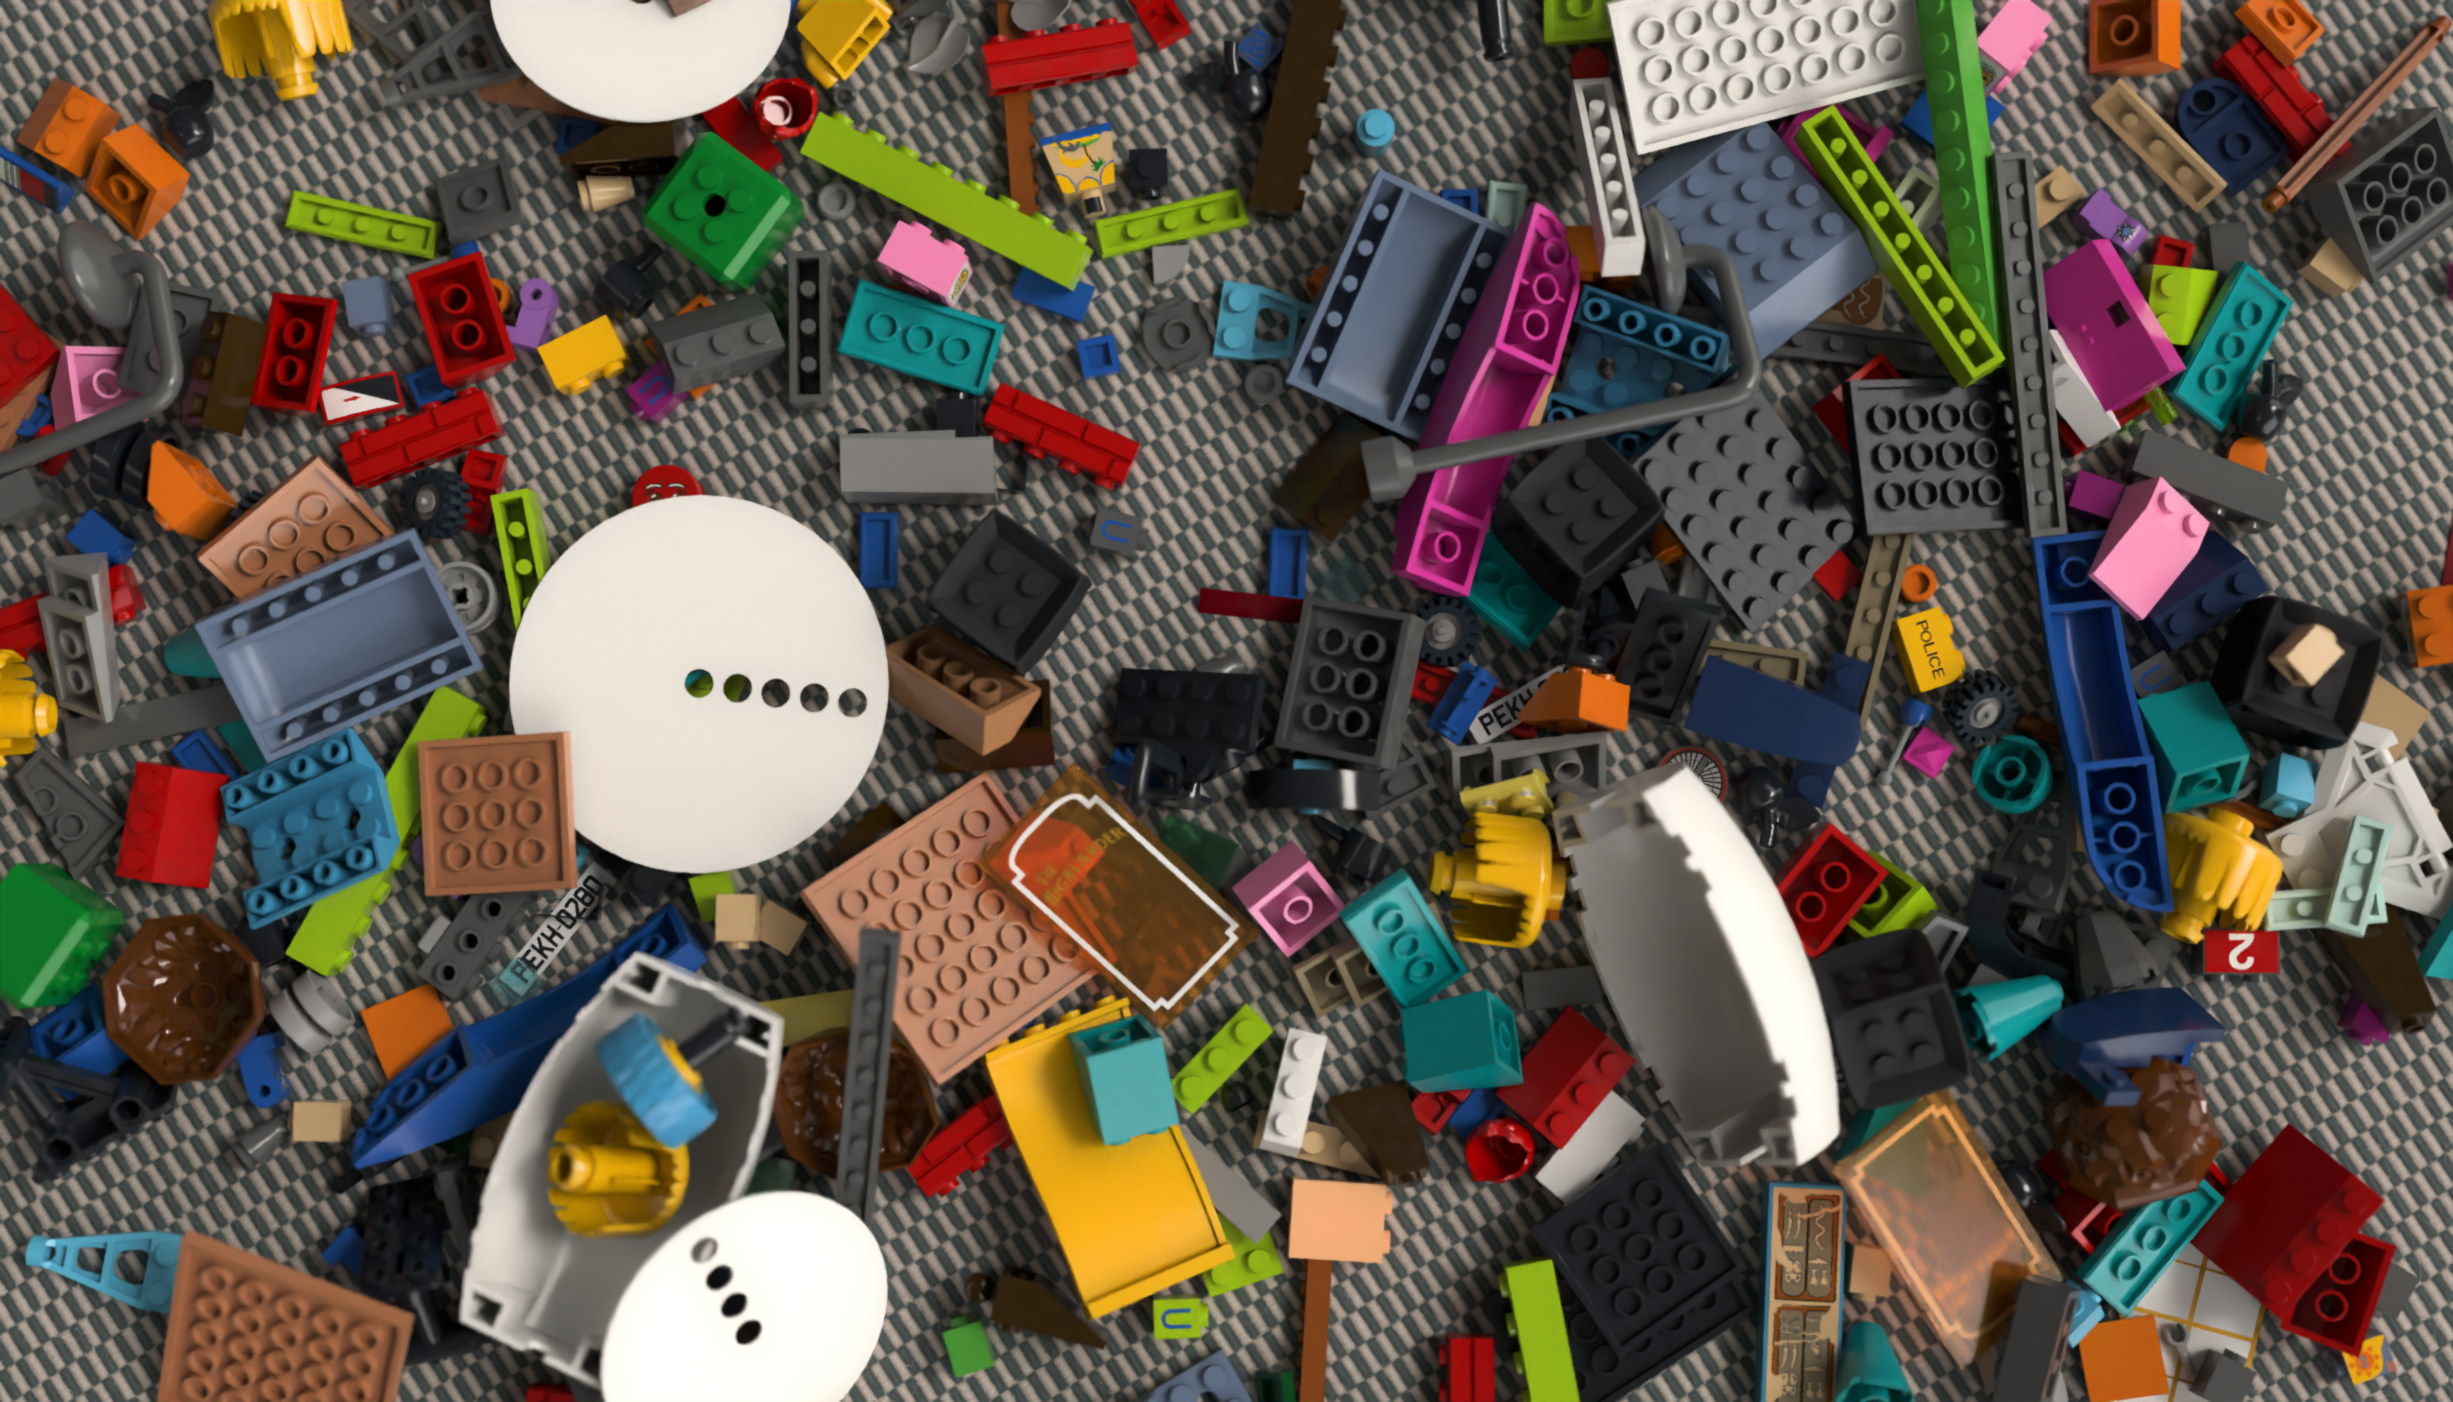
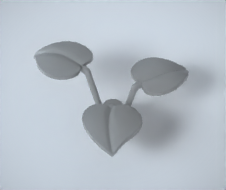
[908,0,1072,74]

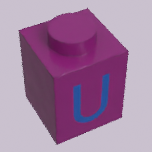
[625,360,691,425]
[2063,470,2124,525]
[2337,988,2391,1047]

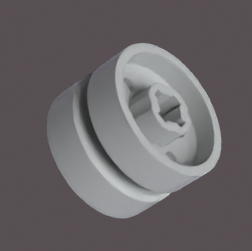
[436,561,505,635]
[269,969,355,1054]

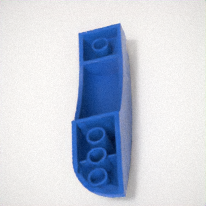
[2030,530,2174,912]
[352,902,708,1169]

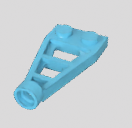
[1213,281,1312,362]
[25,1230,185,1314]

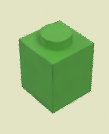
[942,1313,996,1378]

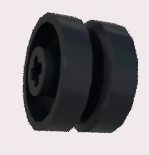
[89,421,181,511]

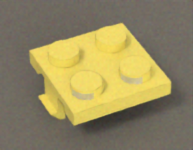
[1460,769,1554,820]

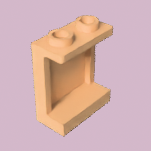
[1287,1176,1393,1263]

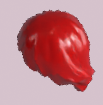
[750,77,819,141]
[1463,1117,1535,1184]

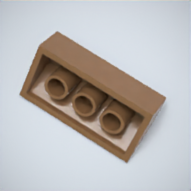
[885,623,1041,756]

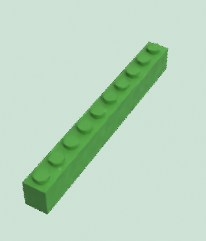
[1915,0,2009,368]

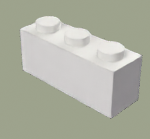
[1259,1028,1327,1158]
[1531,1090,1645,1203]

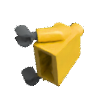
[796,0,916,110]

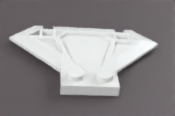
[2264,721,2453,920]

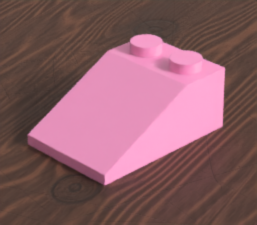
[2088,476,2210,621]

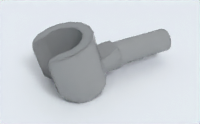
[2162,1323,2196,1377]

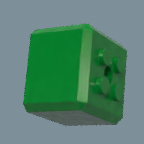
[641,132,805,294]
[0,863,125,1009]

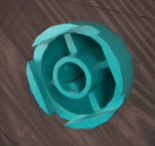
[1972,735,2054,814]

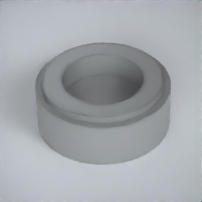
[817,182,857,222]
[1245,364,1283,404]

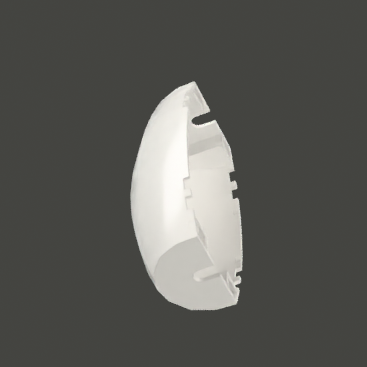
[1552,762,1839,1167]
[460,952,785,1390]

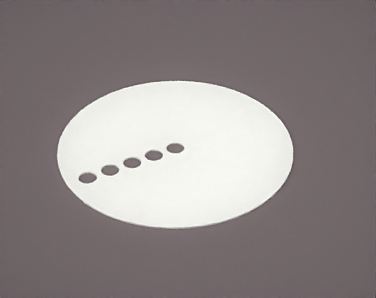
[509,495,889,873]

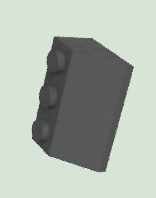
[647,293,785,395]

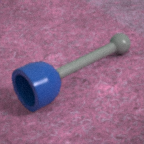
[390,239,480,282]
[1877,696,1935,786]

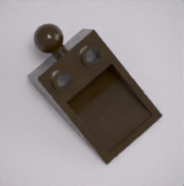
[964,1265,1109,1350]

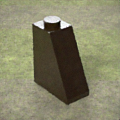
[1325,1079,1431,1188]

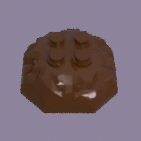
[102,913,266,1085]
[772,1026,940,1181]
[2042,1055,2222,1212]

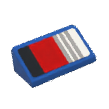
[0,146,75,214]

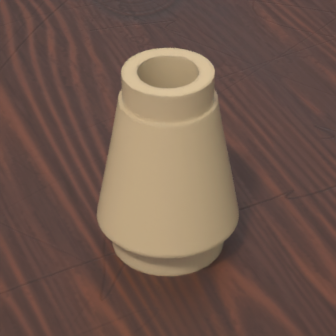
[577,176,635,213]

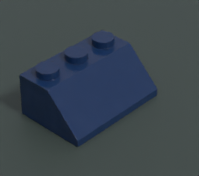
[2137,530,2269,653]

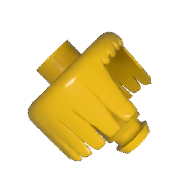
[208,0,353,101]
[0,650,58,768]
[2160,807,2283,945]
[1427,811,1566,948]
[547,1100,689,1238]

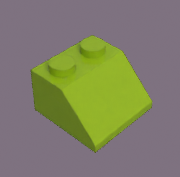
[2138,264,2218,346]
[1844,849,1939,941]

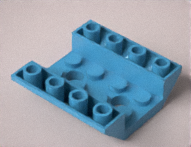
[1540,284,1730,460]
[220,728,400,929]

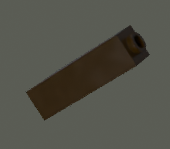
[2309,902,2437,1035]

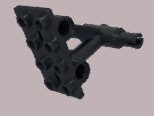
[0,1016,180,1185]
[358,1174,500,1368]

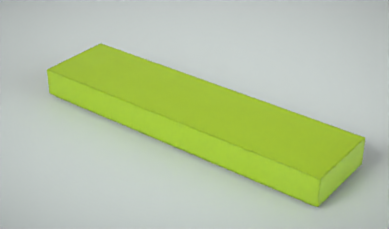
[1093,187,1249,260]
[285,190,444,260]

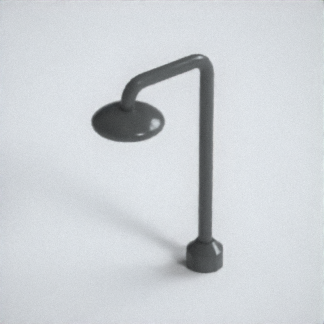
[1361,205,1762,503]
[0,220,183,479]

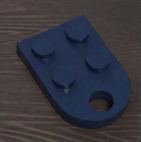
[2174,78,2293,200]

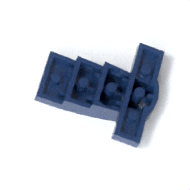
[1684,651,1873,809]
[2030,987,2227,1106]

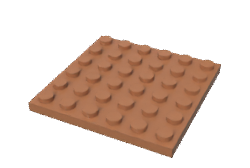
[799,771,1119,1088]
[156,1229,414,1402]

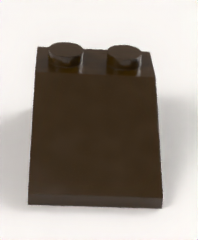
[559,119,687,182]

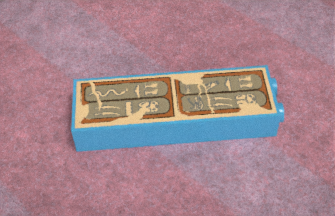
[1754,1179,1847,1402]

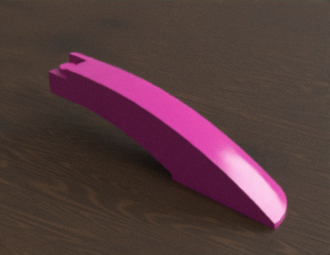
[1390,202,1580,597]

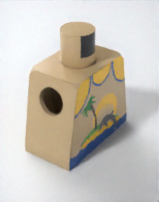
[1040,122,1116,218]

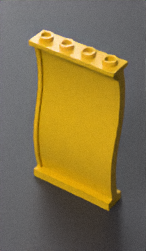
[980,995,1236,1321]

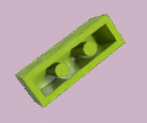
[1171,1002,1274,1115]

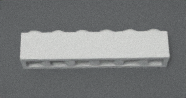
[1569,78,1645,277]

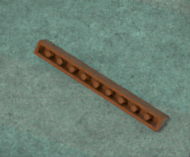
[996,0,1041,217]
[1295,1178,1337,1402]

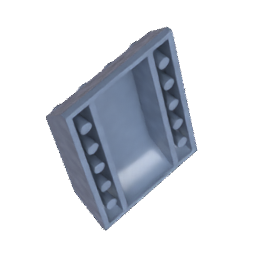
[1632,121,1879,361]
[1285,169,1515,443]
[194,527,484,764]

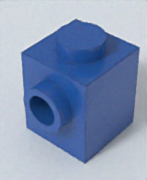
[65,508,138,568]

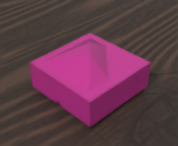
[1900,726,1955,779]

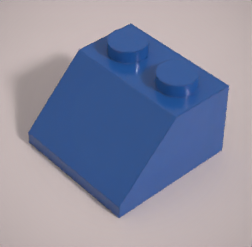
[29,984,131,1101]

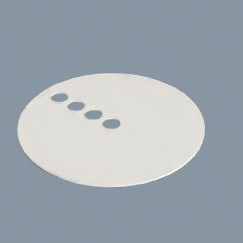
[490,0,791,123]
[601,1191,888,1402]

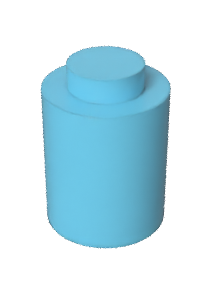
[1355,109,1395,158]

